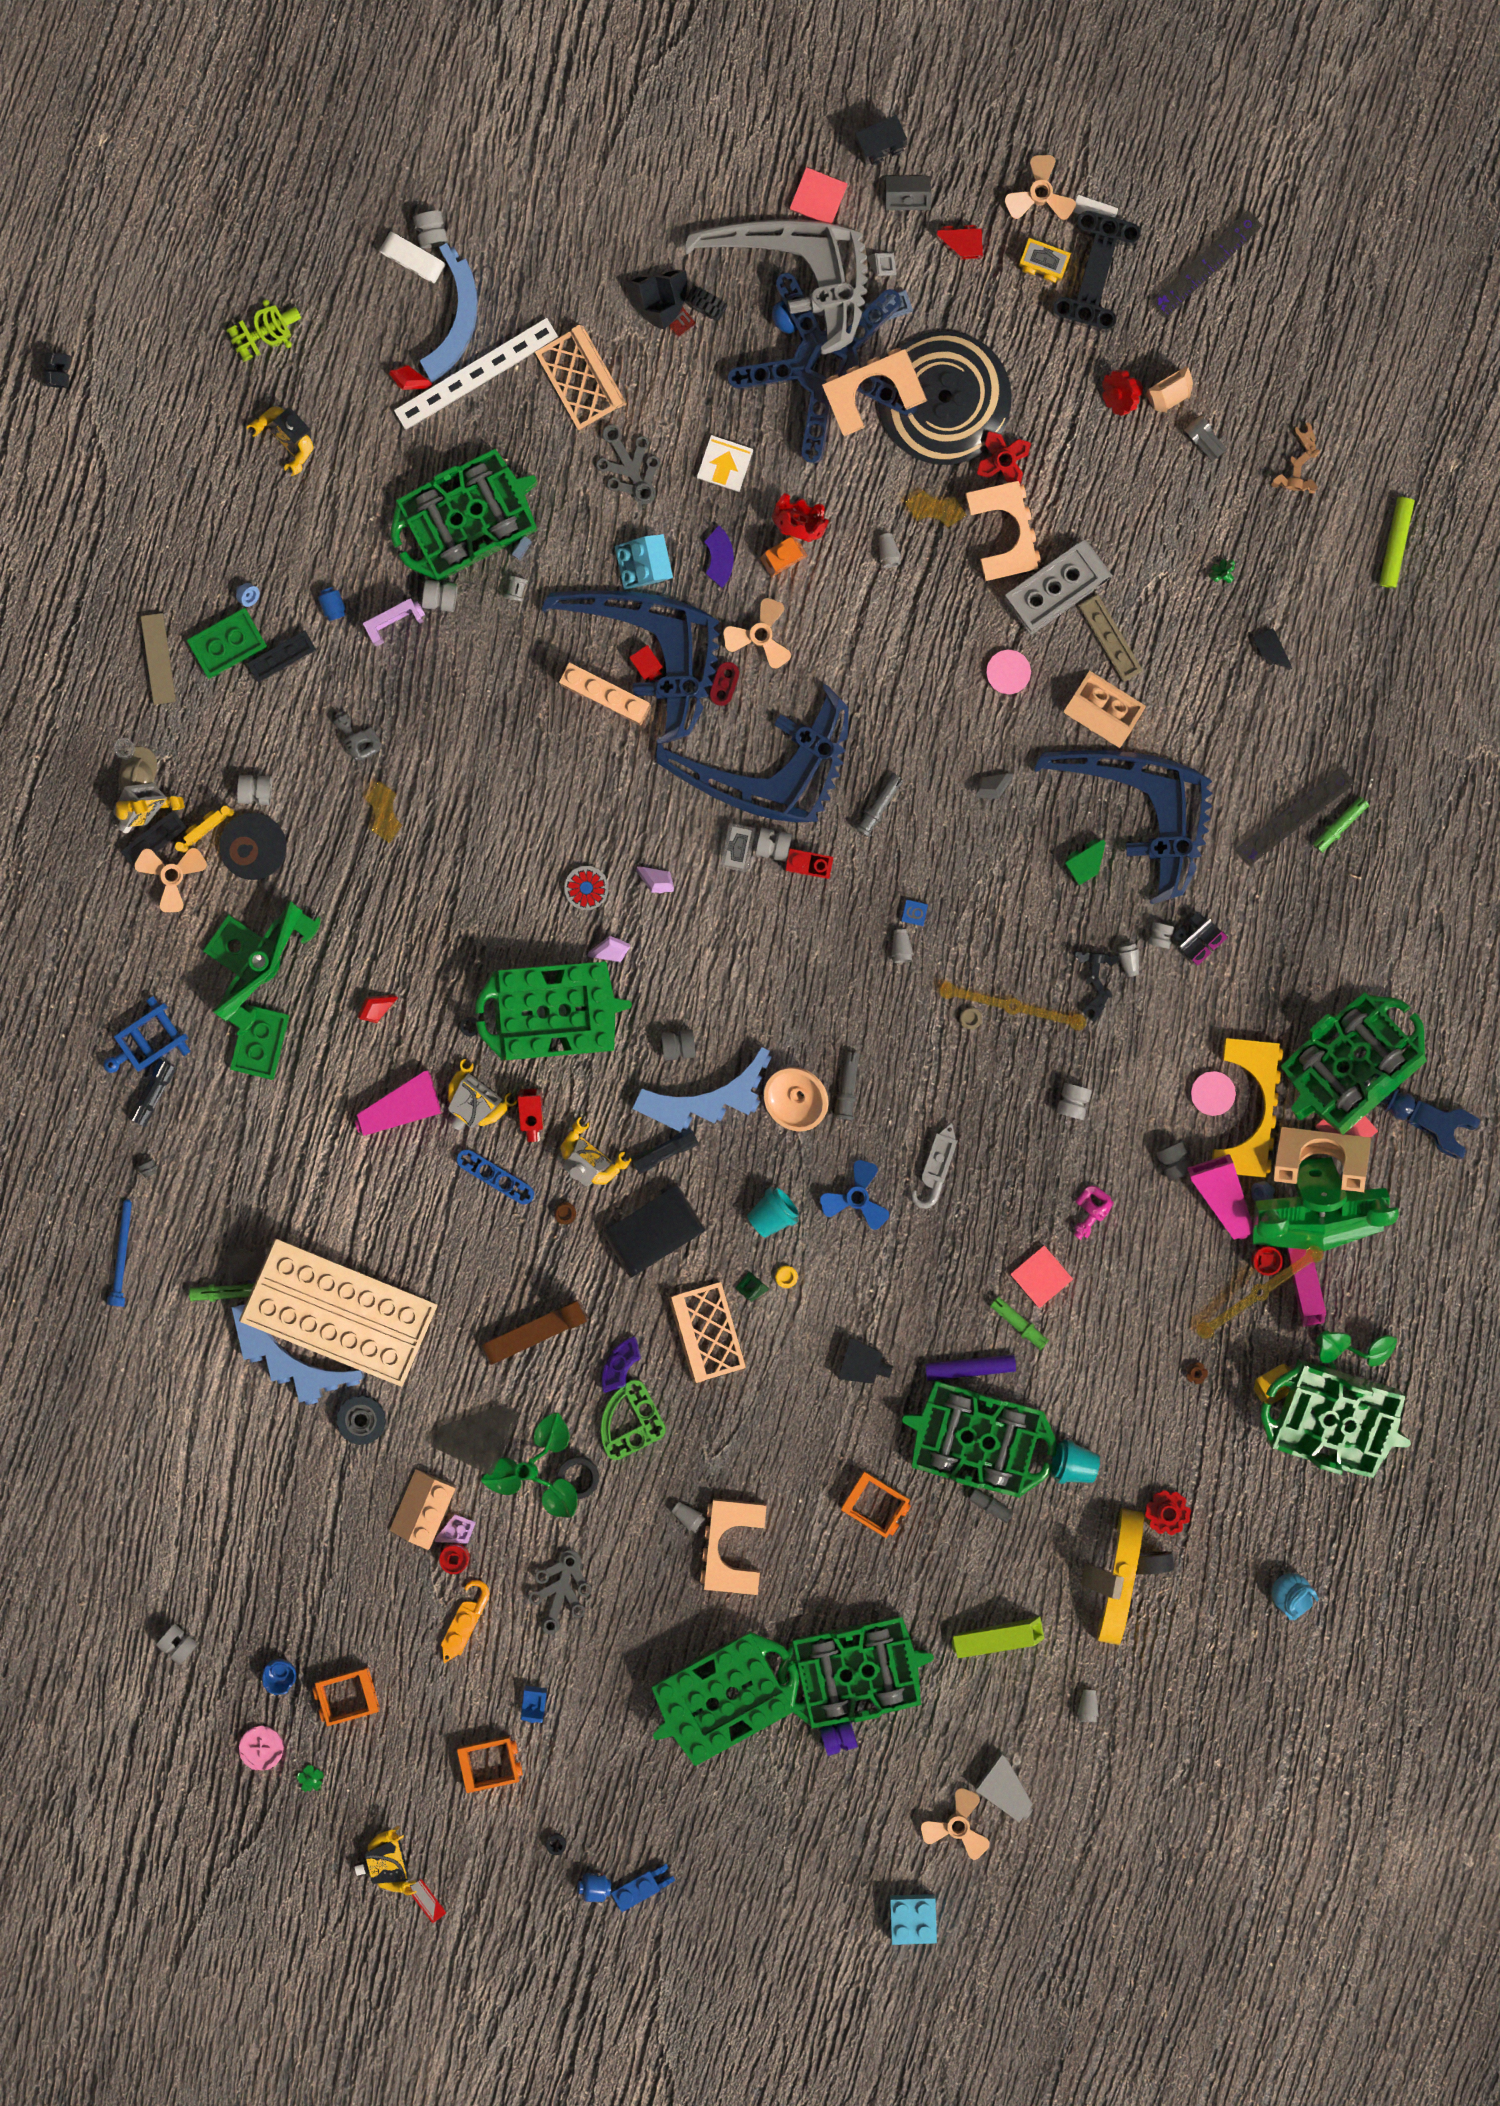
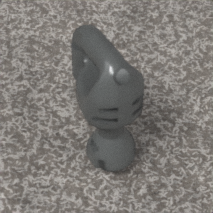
[333,712,381,761]

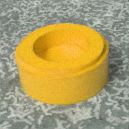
[775,1265,798,1288]

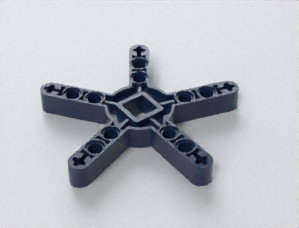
[728,273,917,464]

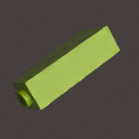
[952,1617,1045,1659]

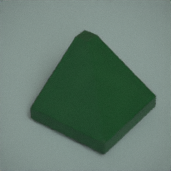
[735,1272,769,1302]

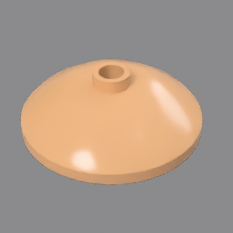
[764,1067,828,1131]

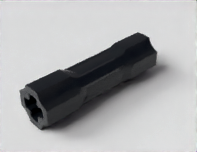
[128,1059,177,1127]
[631,1127,699,1175]

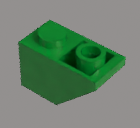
[1064,838,1106,886]

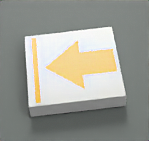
[697,435,753,492]

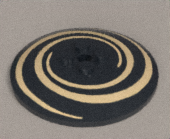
[878,331,1012,465]

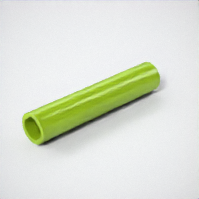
[1379,497,1415,588]

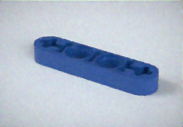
[457,1150,535,1204]

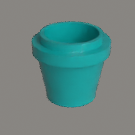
[747,1187,799,1238]
[1051,1439,1100,1484]

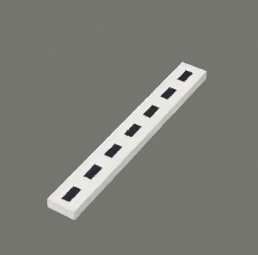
[394,318,559,430]

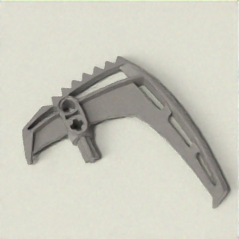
[685,219,868,354]

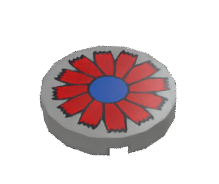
[564,866,609,910]

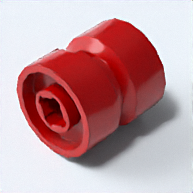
[1251,1245,1283,1276]
[439,1543,470,1574]

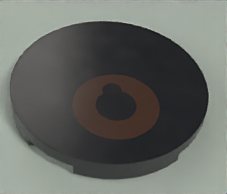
[219,813,287,880]

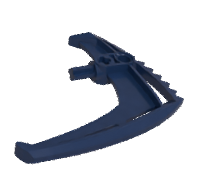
[542,590,720,744]
[657,684,849,823]
[1034,750,1212,904]

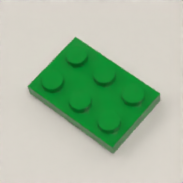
[187,608,267,680]
[230,1005,290,1080]

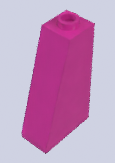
[355,1070,442,1136]
[1187,1154,1253,1240]
[1286,1248,1326,1327]

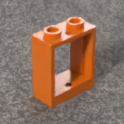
[841,1470,911,1538]
[313,1666,380,1727]
[457,1735,523,1793]

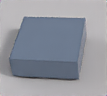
[512,536,532,561]

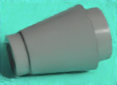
[879,533,902,568]
[892,929,914,963]
[1117,943,1140,977]
[672,1502,706,1533]
[1077,1690,1099,1722]

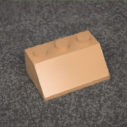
[1064,670,1146,748]
[389,1469,457,1550]

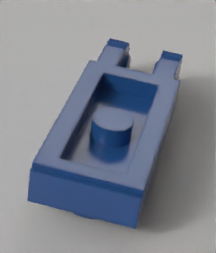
[611,1864,675,1912]

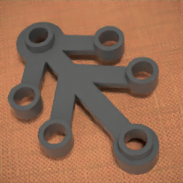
[597,425,660,504]
[529,1550,592,1635]

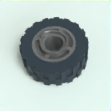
[336,1395,386,1445]

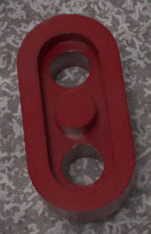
[710,662,740,706]

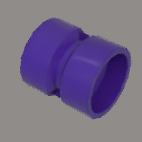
[820,1721,858,1756]

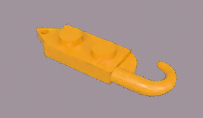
[441,1580,490,1663]

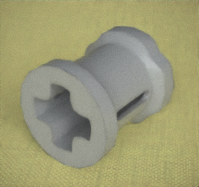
[504,576,528,603]

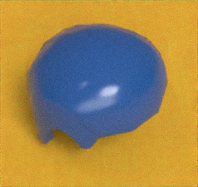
[772,300,803,334]
[262,1658,296,1695]

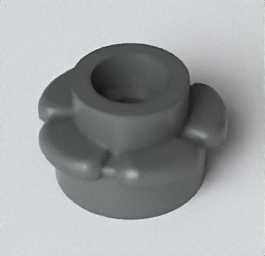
[137,1159,158,1178]

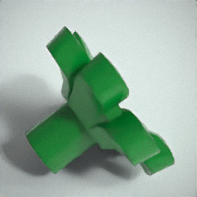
[1209,558,1235,583]

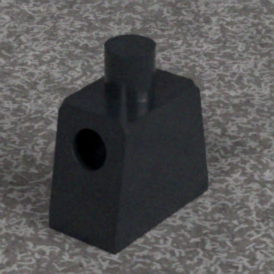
[838,1337,893,1384]

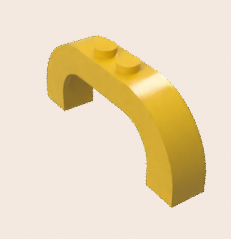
[1096,1508,1144,1645]

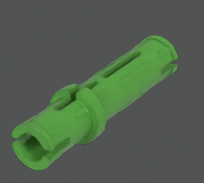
[1312,796,1370,853]
[189,1283,255,1302]
[990,1296,1049,1351]

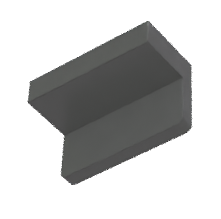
[886,176,931,210]

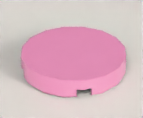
[986,650,1031,695]
[1191,1071,1236,1116]
[239,1725,284,1770]

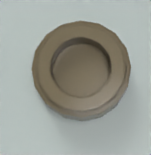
[960,1008,982,1030]

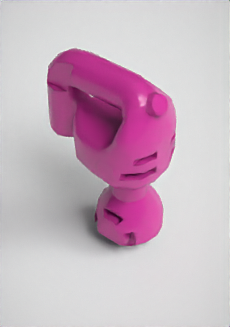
[1074,1185,1114,1240]

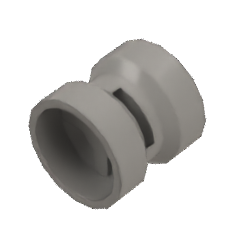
[1148,922,1174,949]

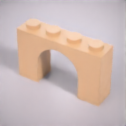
[822,348,927,436]
[965,481,1041,581]
[559,663,651,726]
[1274,1127,1371,1192]
[700,1499,767,1595]

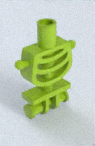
[226,299,302,362]

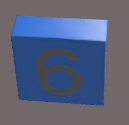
[901,900,928,926]

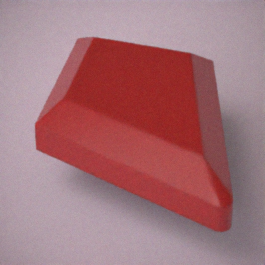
[389,364,433,390]
[357,995,398,1023]

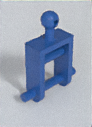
[103,996,191,1073]

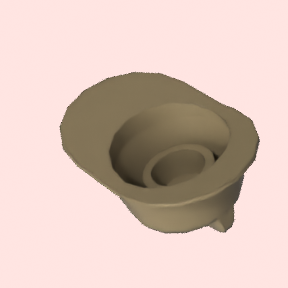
[118,747,157,792]

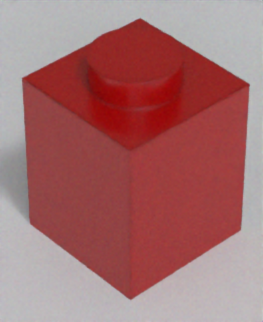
[629,645,663,681]

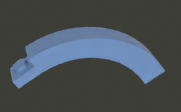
[420,243,478,382]

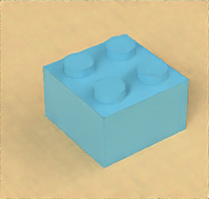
[890,1894,937,1945]

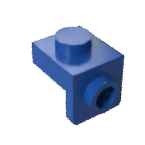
[520,1685,547,1723]

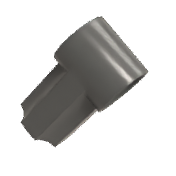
[1183,415,1227,462]

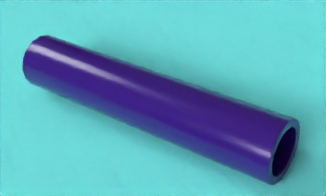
[925,1354,1016,1381]

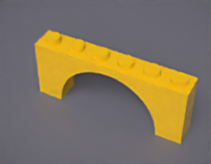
[1212,1038,1283,1177]

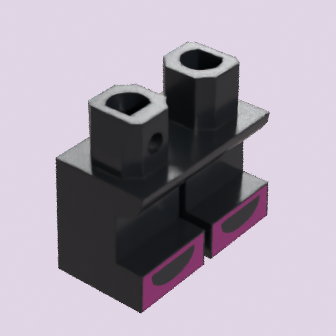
[1173,912,1228,967]

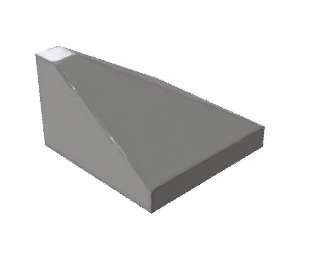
[867,253,897,276]

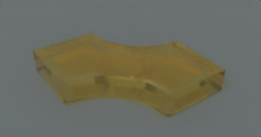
[905,490,967,528]
[366,781,403,843]

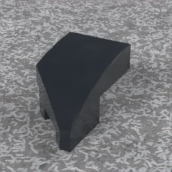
[1253,628,1292,670]

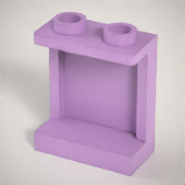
[363,598,425,647]

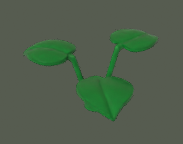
[1315,1331,1397,1394]
[481,1413,578,1518]

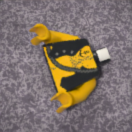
[247,406,313,476]
[354,1826,417,1896]

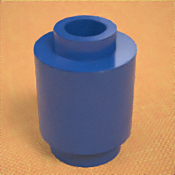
[318,587,346,622]

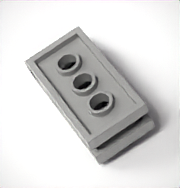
[1004,540,1113,636]

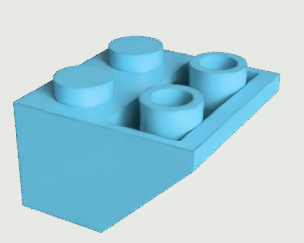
[615,534,673,590]

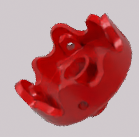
[771,493,829,542]

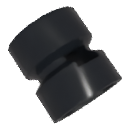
[40,352,71,388]

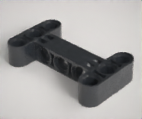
[1052,211,1141,332]

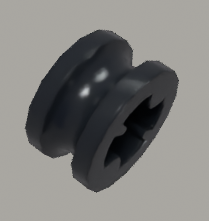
[460,1017,479,1037]
[546,1834,567,1855]

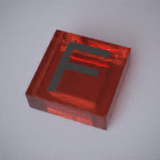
[669,306,696,338]

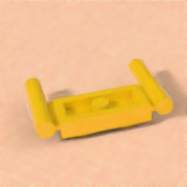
[175,806,234,853]

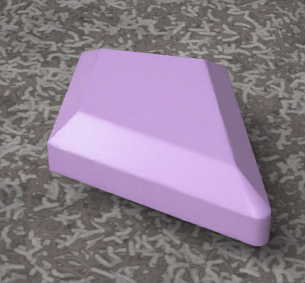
[636,866,674,893]
[588,936,630,962]
[434,1514,476,1543]

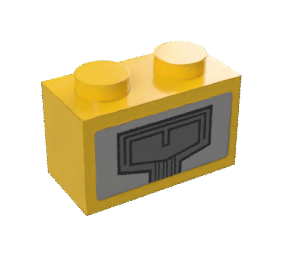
[1019,238,1071,283]

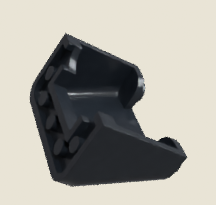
[602,1183,706,1278]

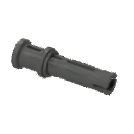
[853,773,904,838]
[834,1052,860,1121]

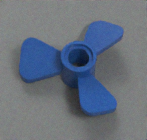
[820,1160,889,1230]

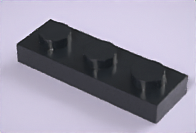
[247,630,317,683]
[121,810,188,869]

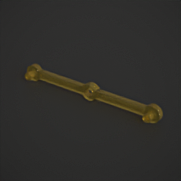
[939,982,1086,1031]
[1197,1246,1324,1339]

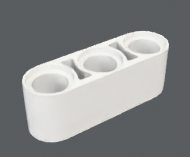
[379,231,446,284]

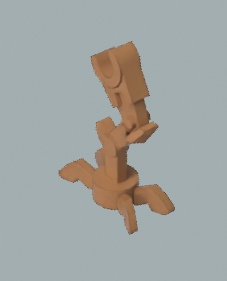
[1271,422,1320,494]

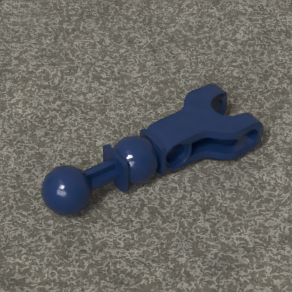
[1360,1087,1480,1159]

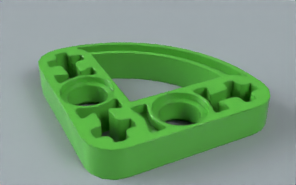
[601,1379,666,1460]

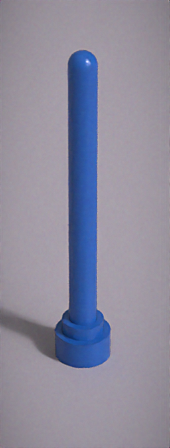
[107,1199,132,1307]

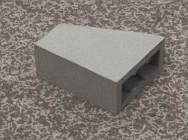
[975,1752,1033,1823]

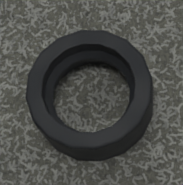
[557,1456,599,1499]
[1136,1551,1174,1575]

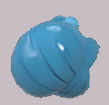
[1271,1573,1319,1620]

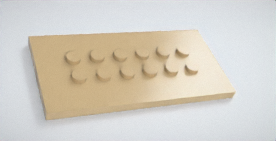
[239,1238,438,1387]

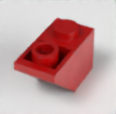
[936,225,983,260]
[786,849,834,879]

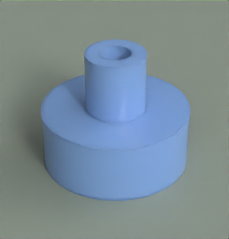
[236,583,260,607]
[1251,1181,1275,1201]

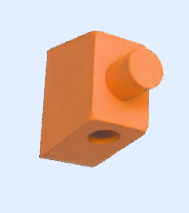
[760,536,808,577]

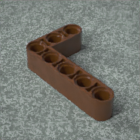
[481,1299,589,1365]

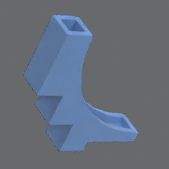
[632,1047,772,1132]
[232,1304,364,1405]

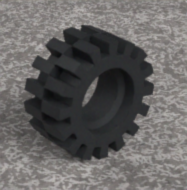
[684,286,728,322]

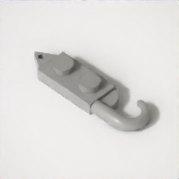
[911,1123,958,1209]

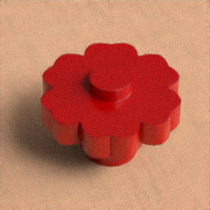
[1102,369,1143,416]
[1145,1490,1191,1535]

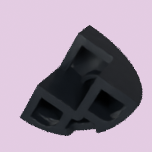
[624,270,687,329]

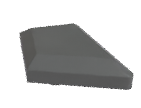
[976,773,1013,800]

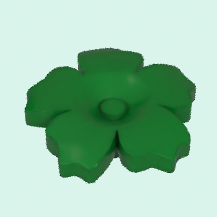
[297,1765,324,1792]

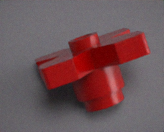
[976,431,1031,484]

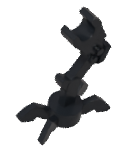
[1074,951,1120,1022]

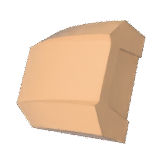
[1145,366,1193,413]

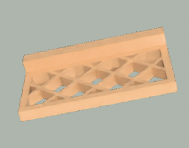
[535,325,627,430]
[668,1282,746,1383]

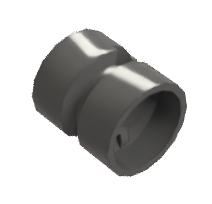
[662,1029,696,1061]
[1156,1141,1193,1181]

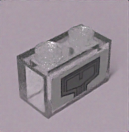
[720,823,759,873]

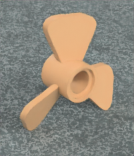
[1005,155,1076,220]
[724,598,791,669]
[134,848,207,912]
[921,1788,989,1860]

